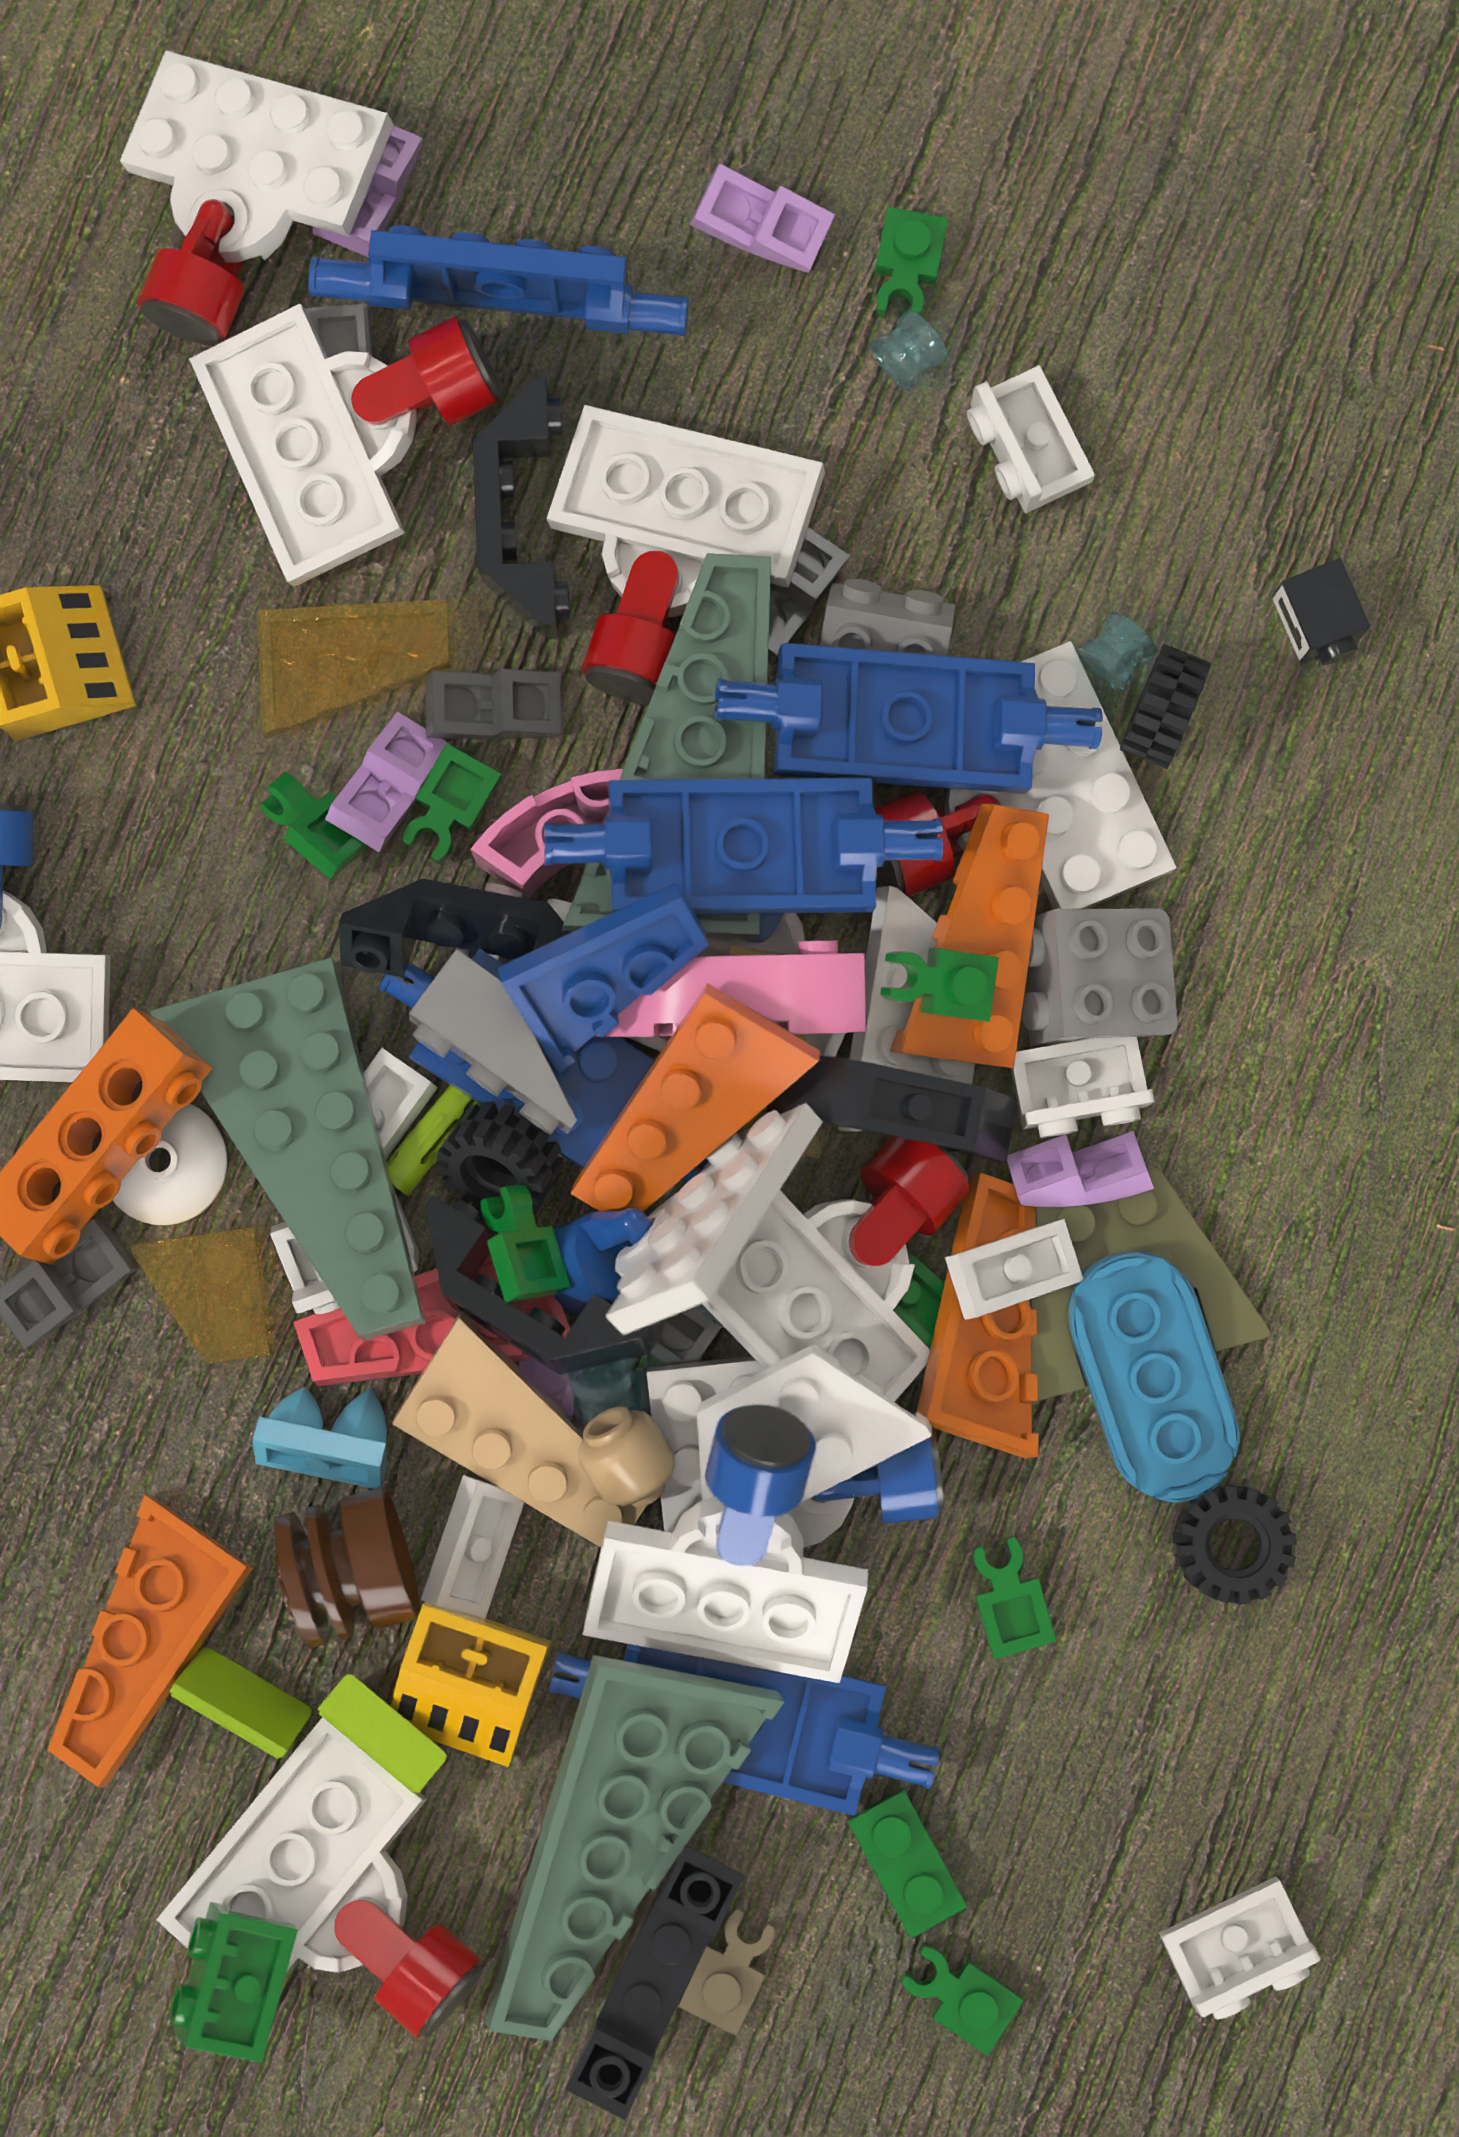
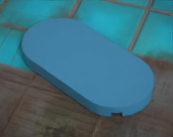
[1068,1250,1240,1502]

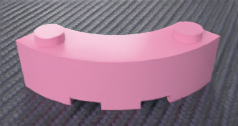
[471,769,623,899]
[594,940,866,1037]

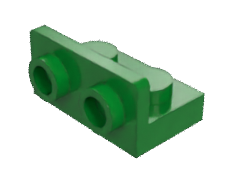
[169,1902,298,2063]

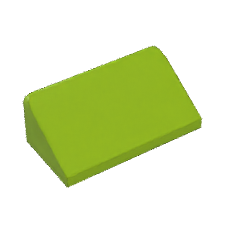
[169,1647,313,1759]
[318,1674,447,1794]

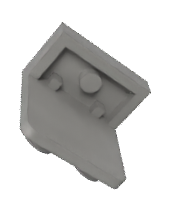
[820,579,955,656]
[1022,908,1178,1047]

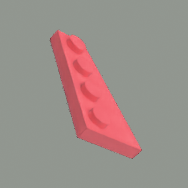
[294,1254,571,1386]

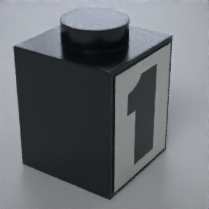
[1272,557,1371,665]

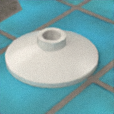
[113,1104,228,1225]

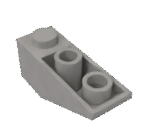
[409,949,577,1135]

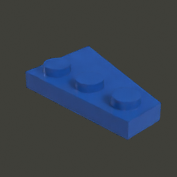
[498,882,709,1075]

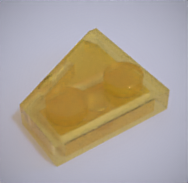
[131,1228,273,1364]

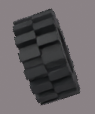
[1120,644,1211,769]
[437,1102,564,1215]
[1173,1485,1297,1605]

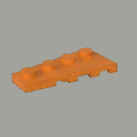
[890,804,1049,1068]
[570,983,820,1212]
[917,1172,1039,1459]
[47,1494,253,1787]

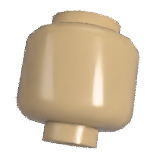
[578,1407,675,1507]

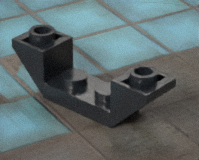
[473,377,570,639]
[339,878,572,977]
[766,1055,1018,1163]
[425,1195,656,1375]
[565,1844,745,2120]

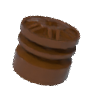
[274,1486,420,1649]

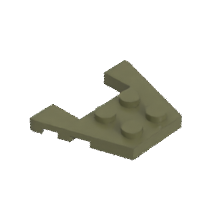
[1030,1167,1271,1403]

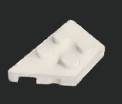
[838,886,975,1132]
[697,1344,932,1503]

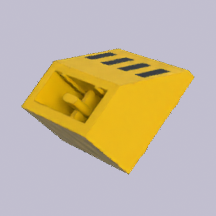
[0,585,136,742]
[391,1602,552,1767]

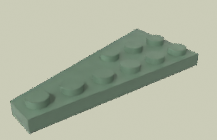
[562,553,771,940]
[149,957,426,1341]
[485,1655,785,2041]

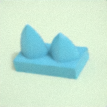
[252,1387,387,1489]

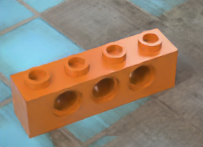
[0,1008,213,1265]

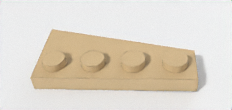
[392,1311,647,1547]

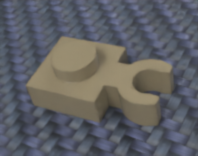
[678,1906,775,2036]

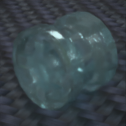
[869,309,948,391]
[1077,611,1158,692]

